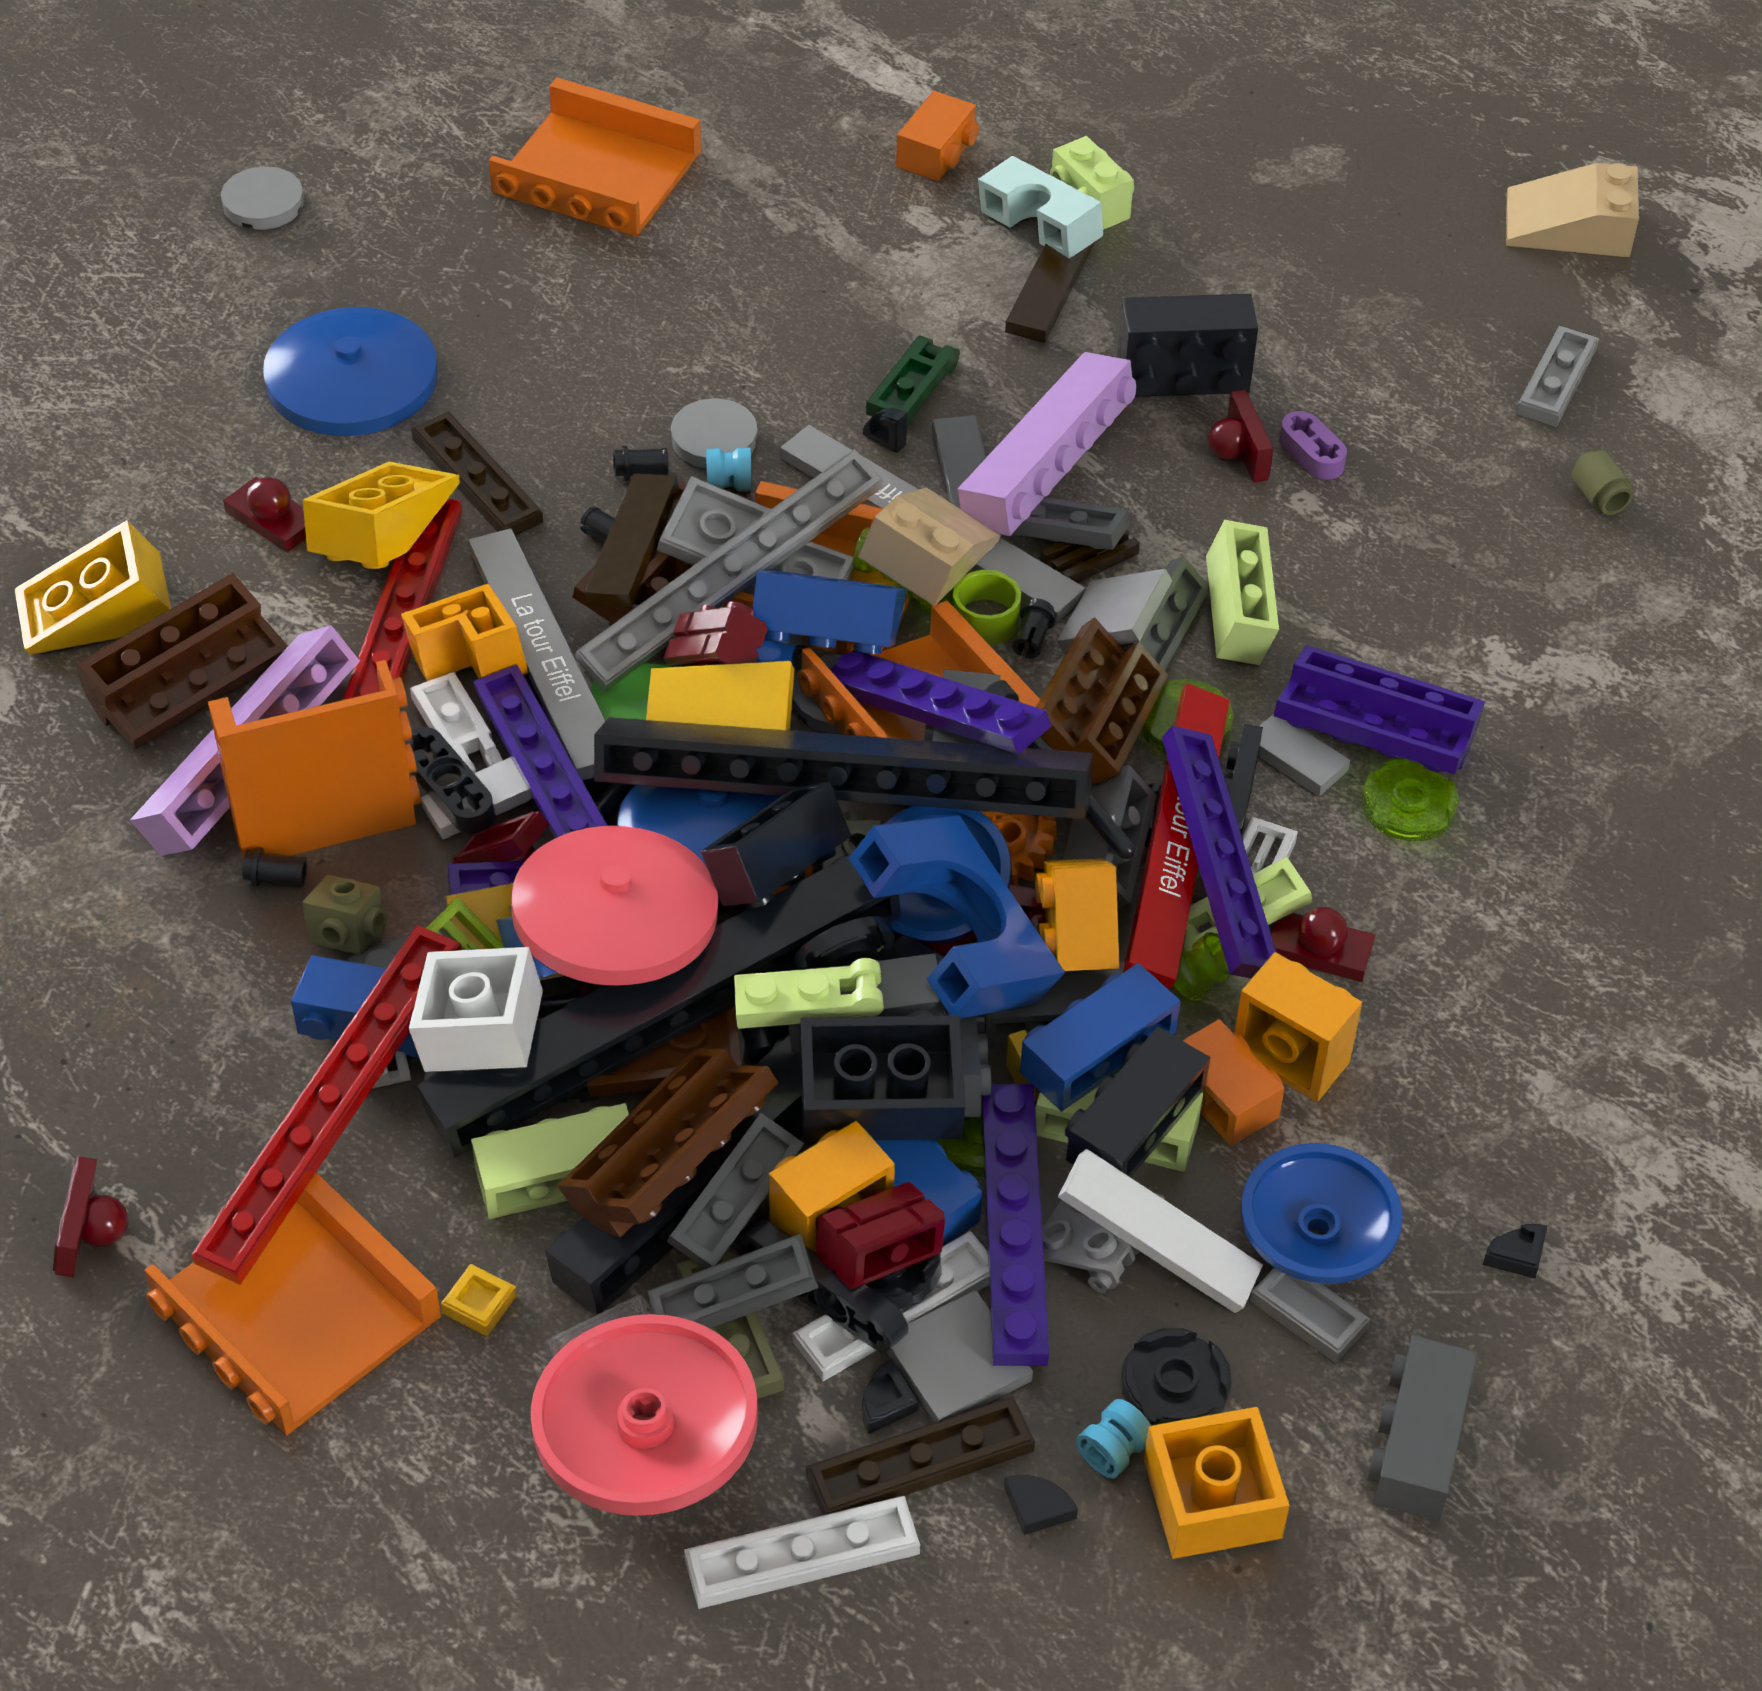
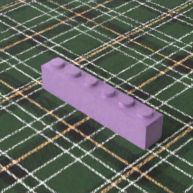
[958,352,1136,536]
[130,625,360,856]

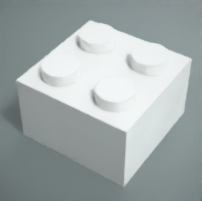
[409,947,543,1072]

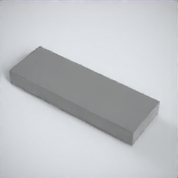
[1516,326,1599,427]

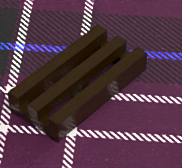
[1040,530,1140,583]

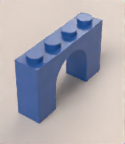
[848,815,1065,1019]

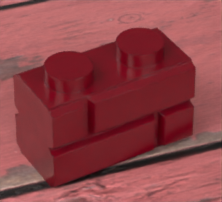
[663,601,768,667]
[816,1181,945,1290]

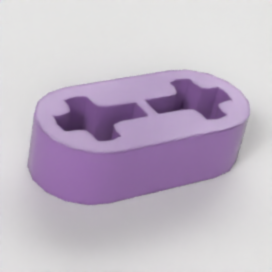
[1280,411,1347,480]

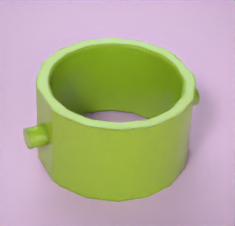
[953,569,1021,646]

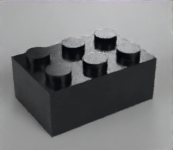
[1117,293,1258,397]
[799,1015,965,1142]

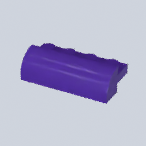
[1273,645,1485,775]

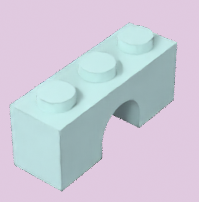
[978,156,1103,258]

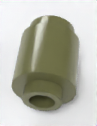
[1571,450,1633,515]

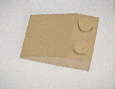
[1506,163,1639,257]
[858,487,1001,606]

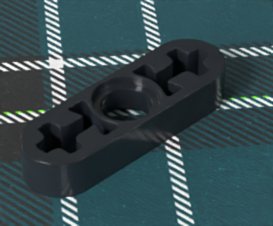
[404,727,496,834]

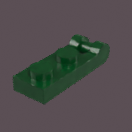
[866,335,960,425]

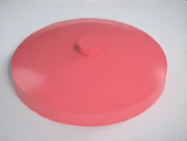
[512,826,718,986]
[531,1314,758,1516]

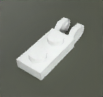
[410,672,502,777]

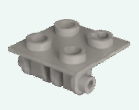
[1042,1193,1165,1293]

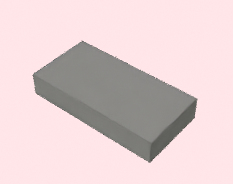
[1259,714,1350,797]
[1250,1267,1371,1363]

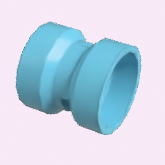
[706,447,752,492]
[1076,1399,1151,1479]

